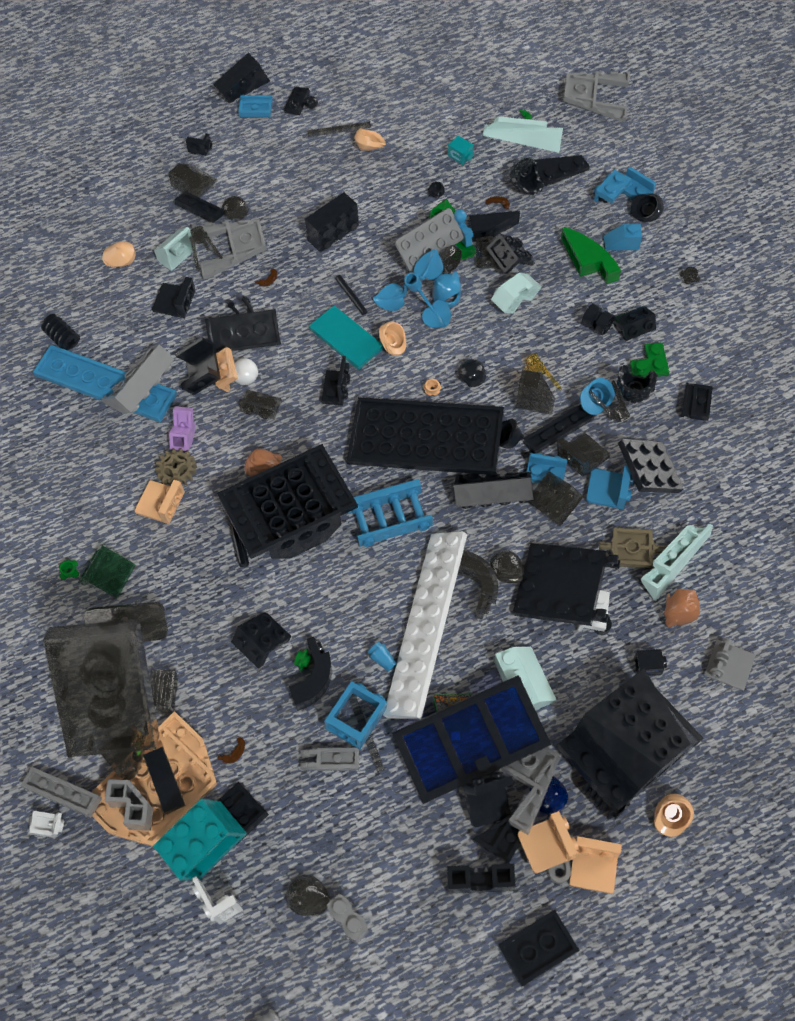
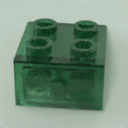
[78,545,136,598]

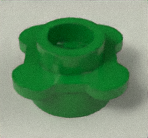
[59,560,79,580]
[294,649,311,671]

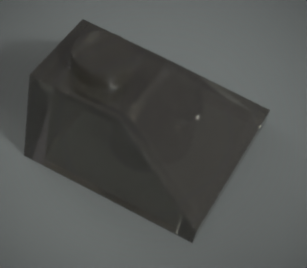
[168,163,218,198]

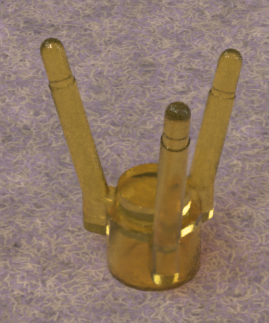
[524,354,562,395]

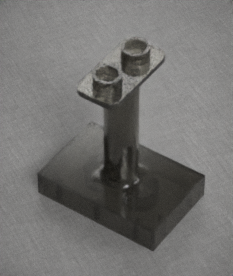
[43,602,168,758]

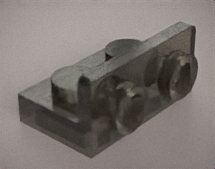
[238,389,282,419]

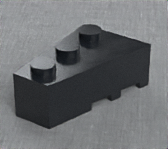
[213,52,270,104]

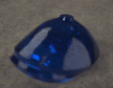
[530,776,568,815]

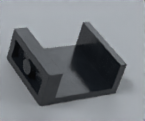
[176,337,221,395]

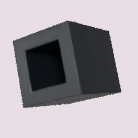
[634,649,667,676]

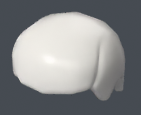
[234,358,258,385]

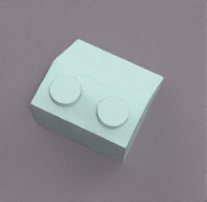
[154,227,195,271]

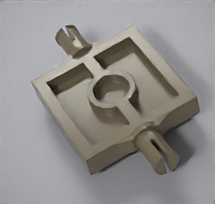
[599,528,667,569]

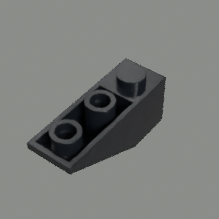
[469,211,520,242]

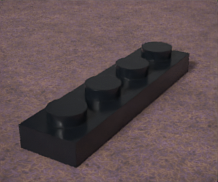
[523,404,595,454]

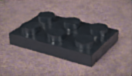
[497,910,580,988]

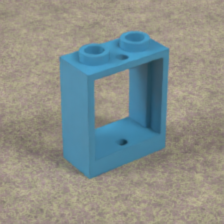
[324,681,387,749]

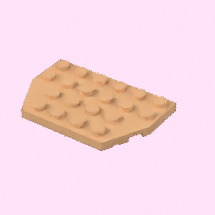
[92,711,217,847]

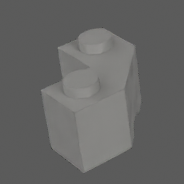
[105,779,153,831]

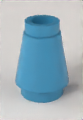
[367,642,397,672]

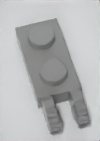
[300,747,359,771]

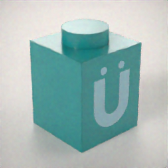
[448,135,474,165]

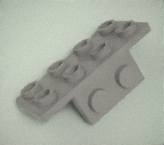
[395,208,464,271]

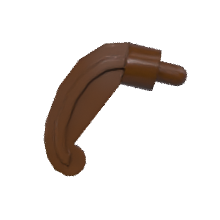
[486,196,510,210]
[255,269,277,287]
[217,737,245,764]

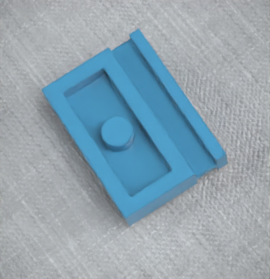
[238,95,273,117]

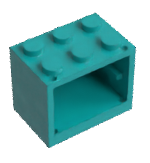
[153,798,247,881]

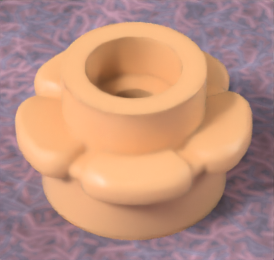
[423,379,441,396]

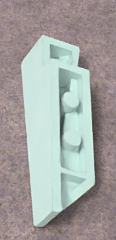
[483,116,563,153]
[641,524,713,601]

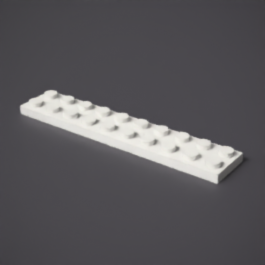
[383,531,467,720]

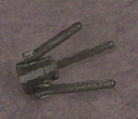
[189,226,223,271]
[589,380,630,423]

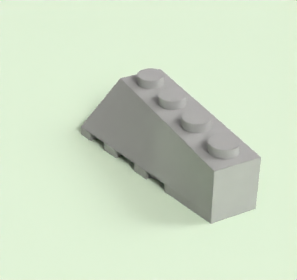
[101,344,175,414]

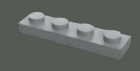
[20,767,102,818]

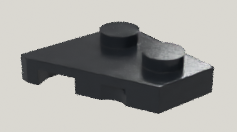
[473,813,521,864]

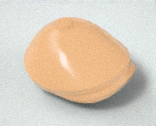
[354,128,386,151]
[102,241,136,267]
[379,322,406,356]
[654,794,694,837]

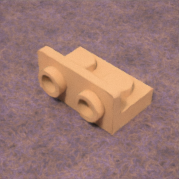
[215,347,238,392]

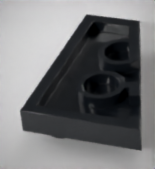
[535,155,590,187]

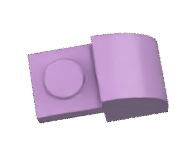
[169,406,196,451]

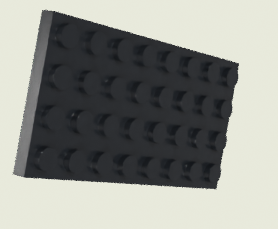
[346,397,504,475]

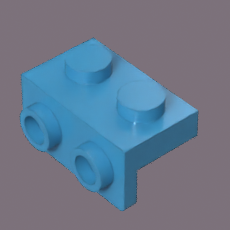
[594,170,631,204]

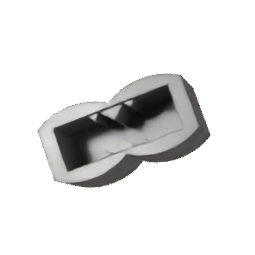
[327,894,369,944]

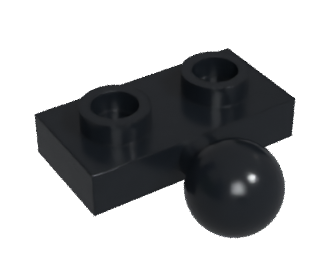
[284,86,318,115]

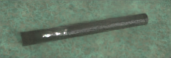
[307,121,371,137]
[349,694,385,773]

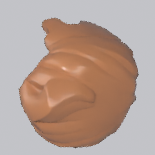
[244,449,282,477]
[664,589,700,627]

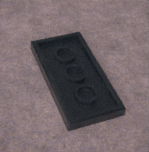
[205,309,281,353]

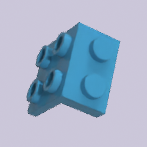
[586,465,634,510]

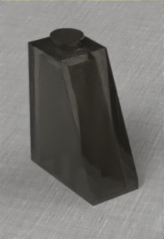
[516,370,555,415]

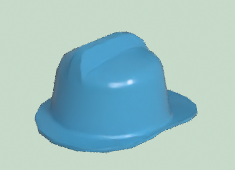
[580,378,615,415]

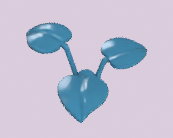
[373,248,451,328]

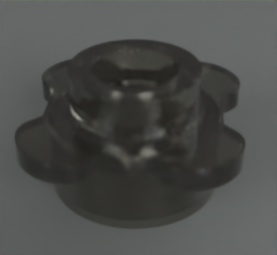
[680,267,700,285]

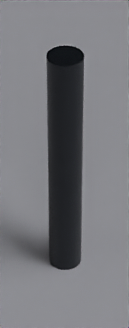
[335,275,368,315]

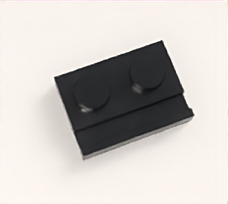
[681,383,713,421]

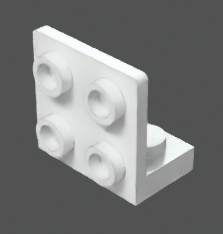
[191,876,243,925]

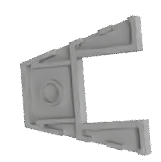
[563,71,630,122]
[192,219,267,280]
[458,735,560,835]

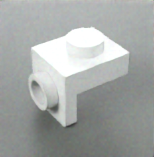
[28,811,64,838]

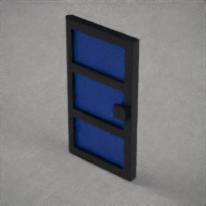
[392,675,551,804]

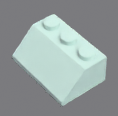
[494,647,557,716]

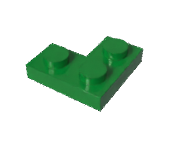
[630,342,670,377]

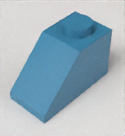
[604,224,642,250]

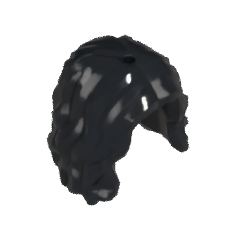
[510,157,544,195]
[617,365,658,403]

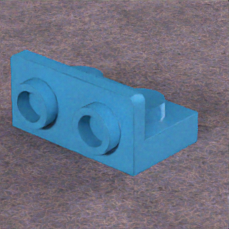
[622,167,656,200]
[527,453,567,487]

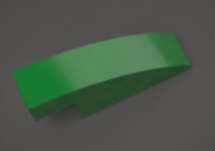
[561,227,621,284]

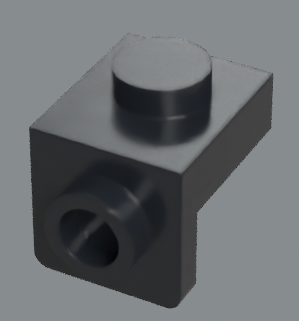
[185,133,213,156]

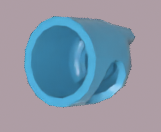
[433,271,461,308]

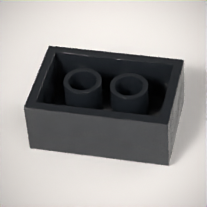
[305,192,359,253]

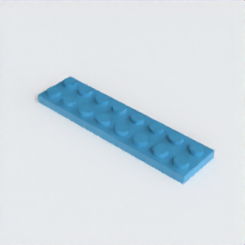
[33,345,177,423]

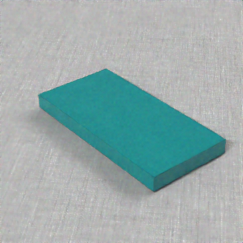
[309,305,384,370]

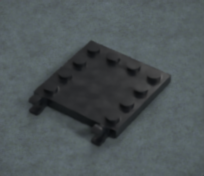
[512,543,621,626]

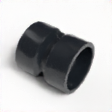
[581,303,615,336]

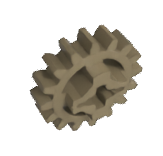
[155,448,197,486]

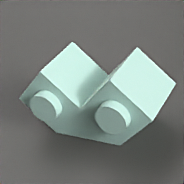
[491,272,542,314]

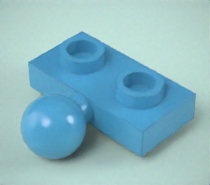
[454,209,473,247]

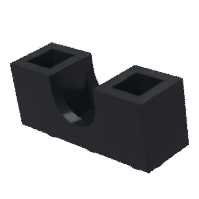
[447,864,516,894]

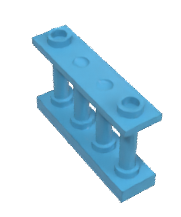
[348,479,433,547]

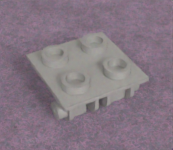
[704,638,756,691]

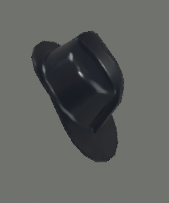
[500,418,524,449]

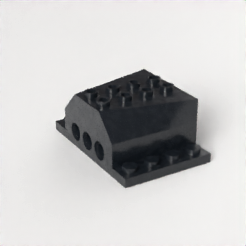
[217,444,358,559]
[556,668,704,813]

